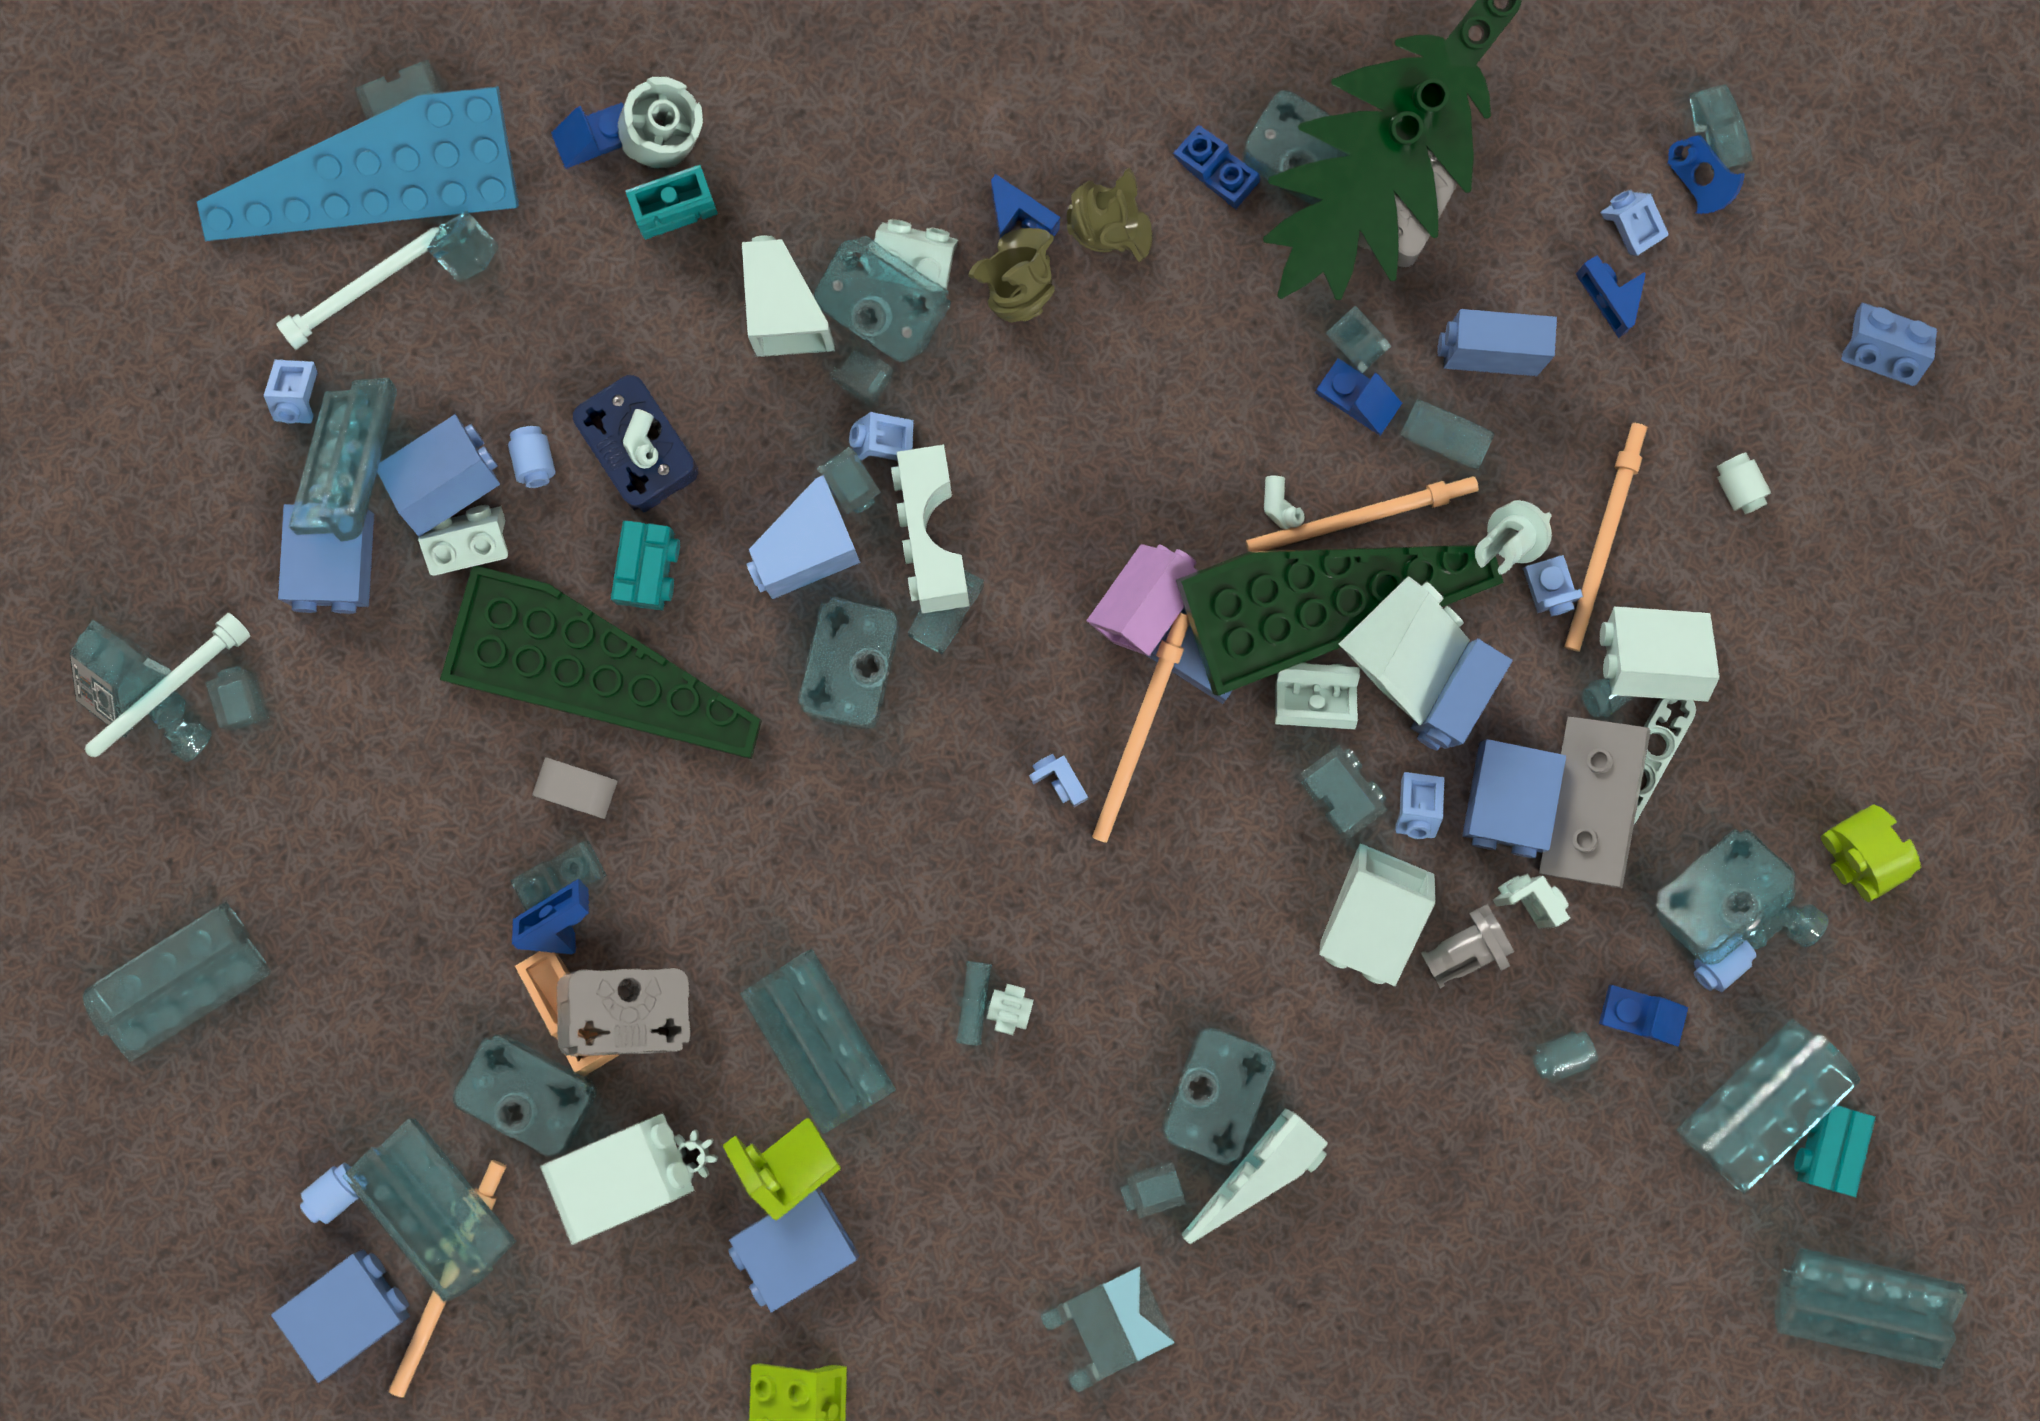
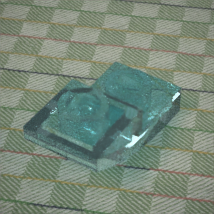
[1689,84,1753,170]
[1400,399,1495,470]
[908,570,984,654]
[510,841,607,911]

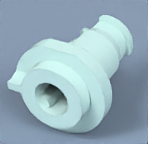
[1475,500,1552,574]

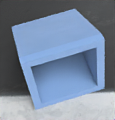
[746,475,860,599]

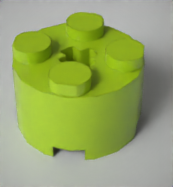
[1820,804,1921,903]

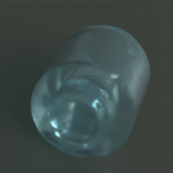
[1532,1031,1598,1084]

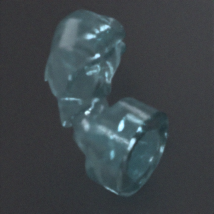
[149,690,212,762]
[1740,903,1829,949]

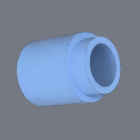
[508,426,556,488]
[1694,933,1756,992]
[300,1163,365,1224]

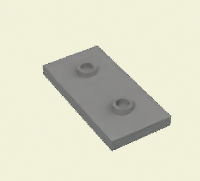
[1539,716,1651,889]

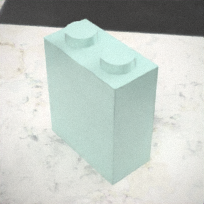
[1600,606,1720,702]

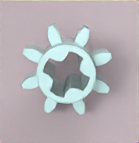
[986,984,1034,1035]
[674,1130,718,1180]

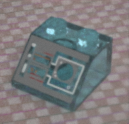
[69,619,172,738]

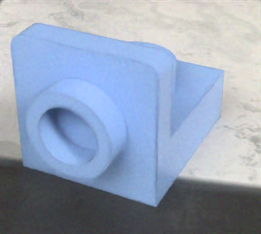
[1601,190,1669,256]
[263,360,317,424]
[849,412,913,461]
[1523,555,1583,617]
[1029,754,1088,807]
[1395,772,1444,839]

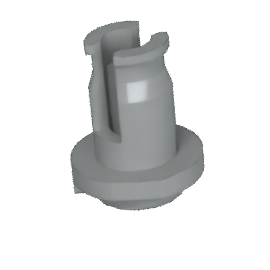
[1421,904,1514,988]

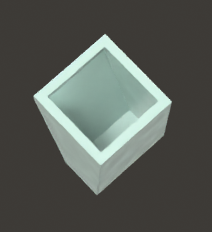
[742,235,835,357]
[1338,576,1470,725]
[1319,843,1435,986]
[540,1113,694,1244]

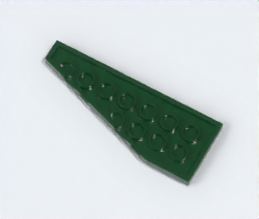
[1176,545,1504,696]
[440,566,762,759]

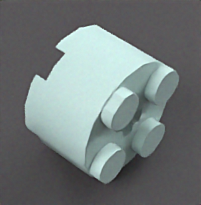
[618,77,703,168]

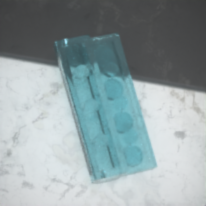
[289,378,397,542]
[83,901,271,1063]
[740,949,896,1134]
[1677,1019,1861,1194]
[342,1118,517,1302]
[1775,1248,1968,1369]

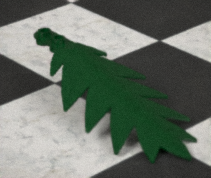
[1263,0,1521,300]

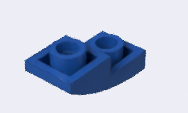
[1173,125,1261,209]

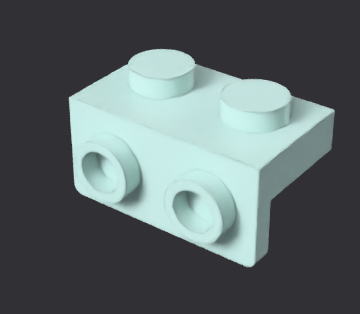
[869,219,958,293]
[418,505,508,576]
[1275,662,1360,729]
[1492,874,1570,928]

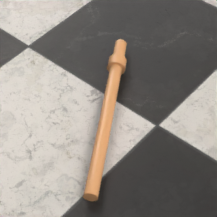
[1564,423,1647,652]
[1246,476,1479,552]
[1092,612,1190,843]
[389,1160,506,1397]

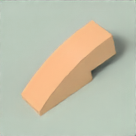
[515,951,619,1077]

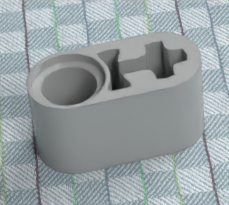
[532,757,618,819]

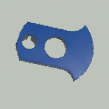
[1668,135,1744,214]

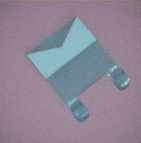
[1040,1266,1175,1392]

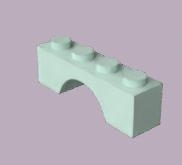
[891,445,969,614]

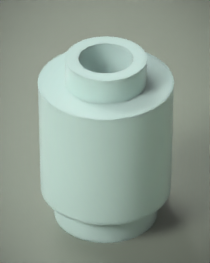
[1717,452,1771,515]

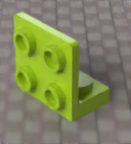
[722,1118,840,1221]
[749,1364,847,1421]

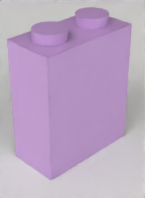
[1086,544,1197,656]

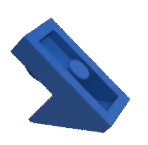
[551,102,624,169]
[991,174,1060,239]
[1576,255,1646,338]
[1315,358,1402,436]
[512,879,589,954]
[1599,985,1688,1047]

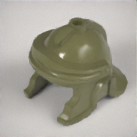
[1067,168,1152,262]
[968,228,1055,323]

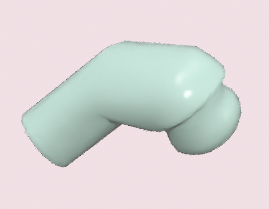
[623,409,658,469]
[1264,476,1305,530]

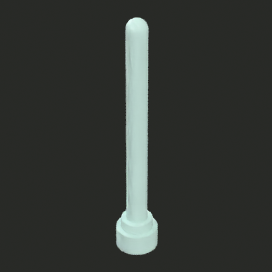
[276,227,444,350]
[85,613,251,757]

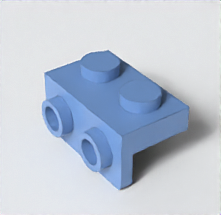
[1842,302,1937,386]

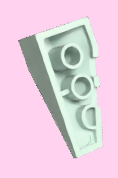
[1181,1108,1328,1244]

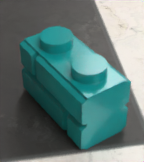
[625,165,718,239]
[611,521,680,611]
[1794,1101,1876,1197]

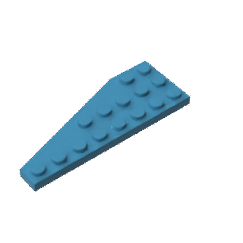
[197,86,518,241]

